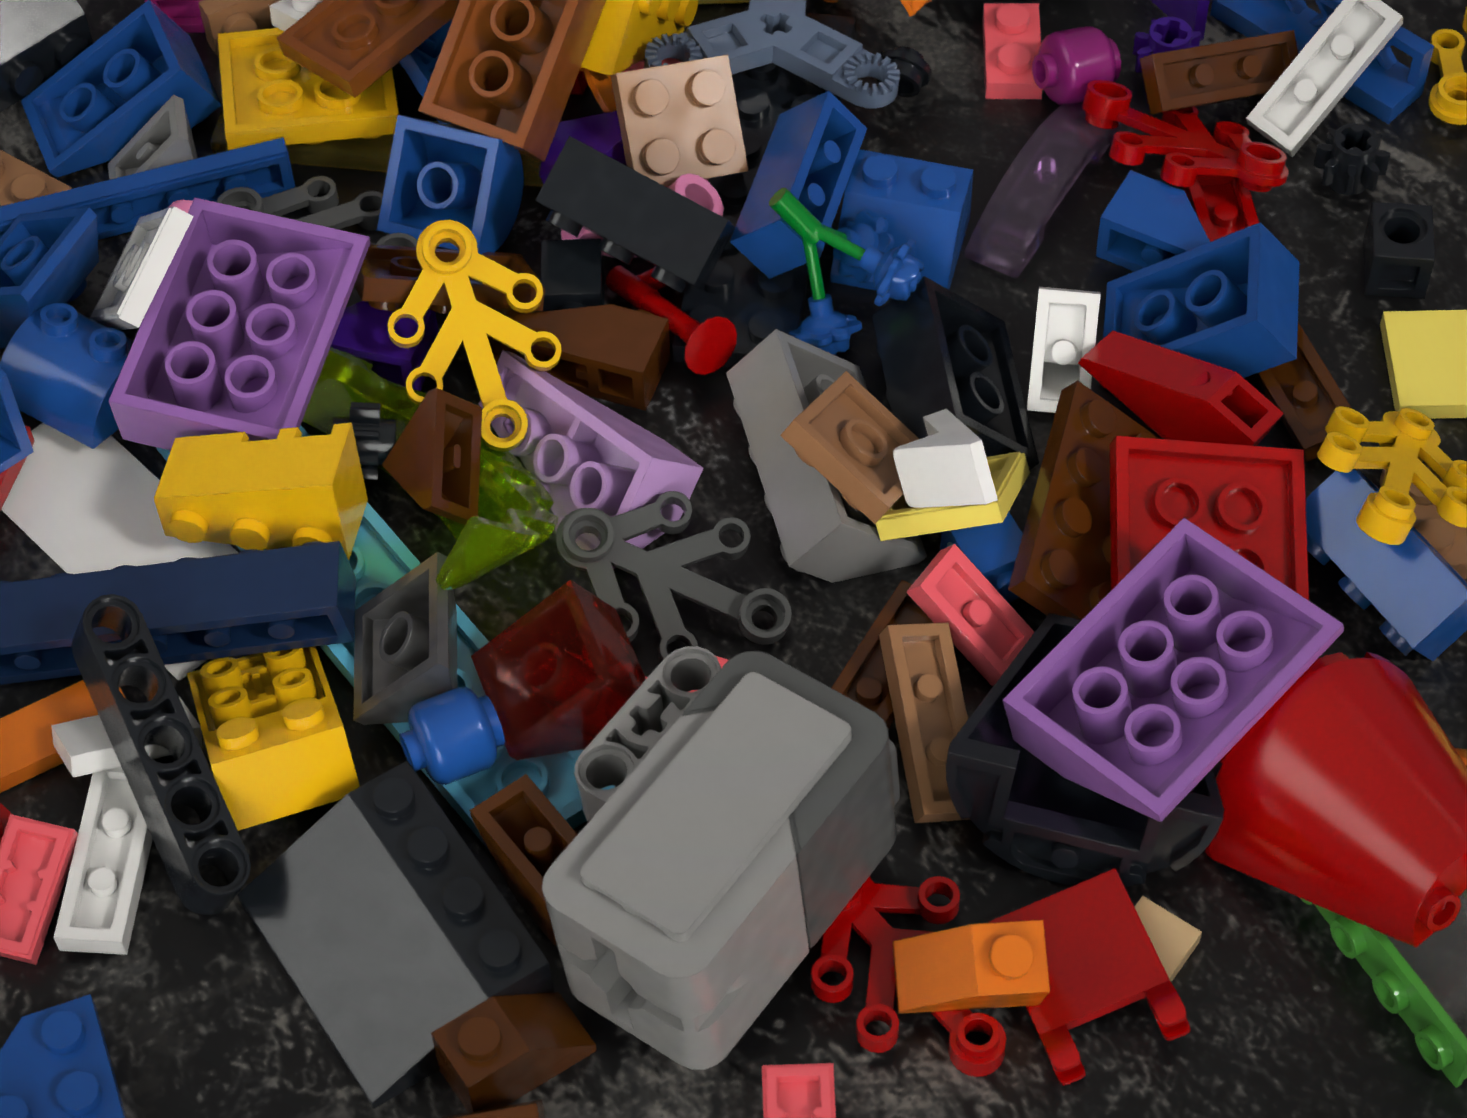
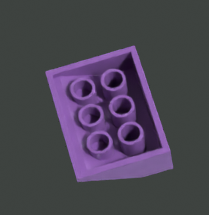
[108,197,370,451]
[1003,518,1344,822]

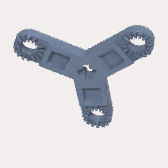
[644,0,900,109]

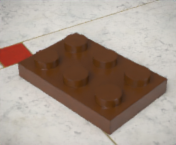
[354,244,545,316]

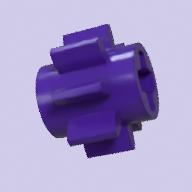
[1133,17,1201,73]

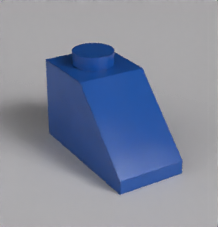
[1096,170,1210,272]

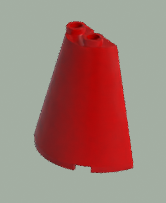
[1204,652,1467,948]

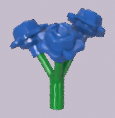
[768,187,924,355]

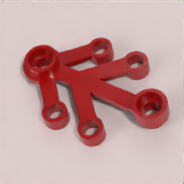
[1082,80,1289,192]
[811,876,1006,1077]

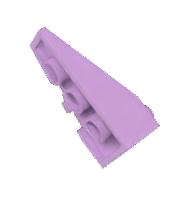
[479,350,704,569]

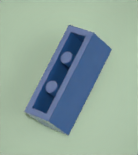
[730,91,867,279]
[1306,469,1467,661]

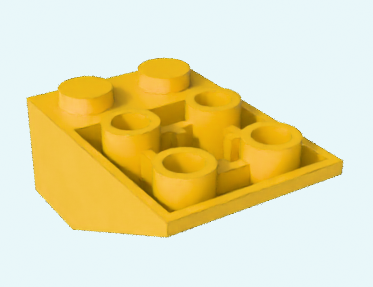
[187,646,360,831]

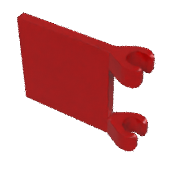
[989,868,1191,1085]

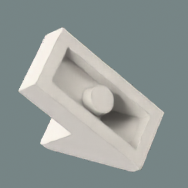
[1027,287,1101,413]
[893,409,998,508]

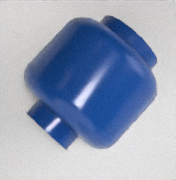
[399,687,505,785]

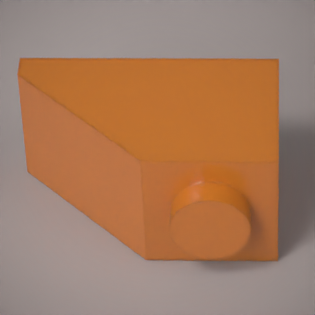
[892,920,1050,1014]

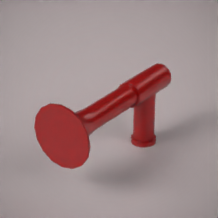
[606,265,737,375]

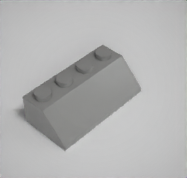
[726,329,927,583]

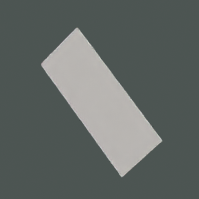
[1,423,239,680]

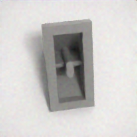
[108,95,197,180]

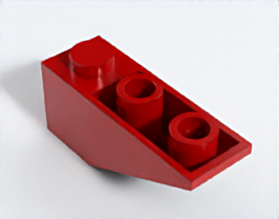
[1078,330,1284,446]

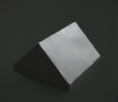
[353,552,457,725]

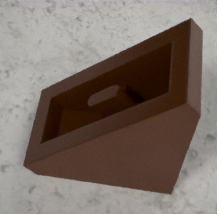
[382,388,482,527]

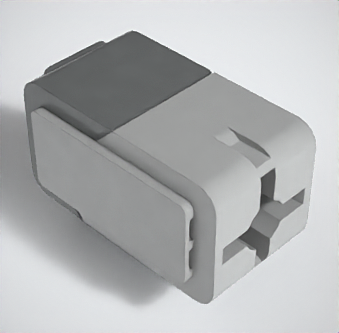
[542,646,900,1070]

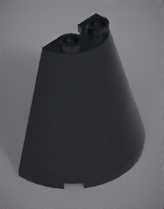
[946,613,1224,887]

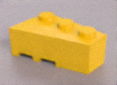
[581,0,698,77]
[154,423,368,560]

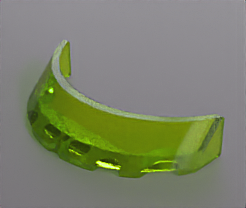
[302,347,558,590]

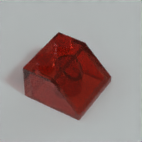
[471,580,646,761]

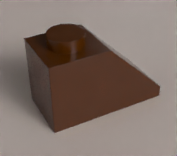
[470,774,578,946]
[431,992,597,1112]

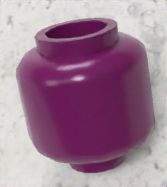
[1032,26,1121,105]

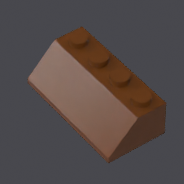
[418,0,606,162]

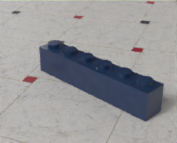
[0,541,356,685]

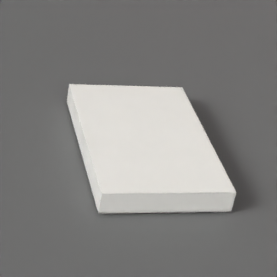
[90,206,194,330]

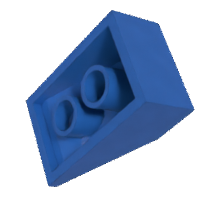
[21,0,222,178]
[1103,222,1300,378]

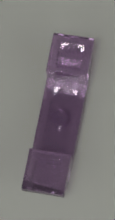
[965,103,1122,279]

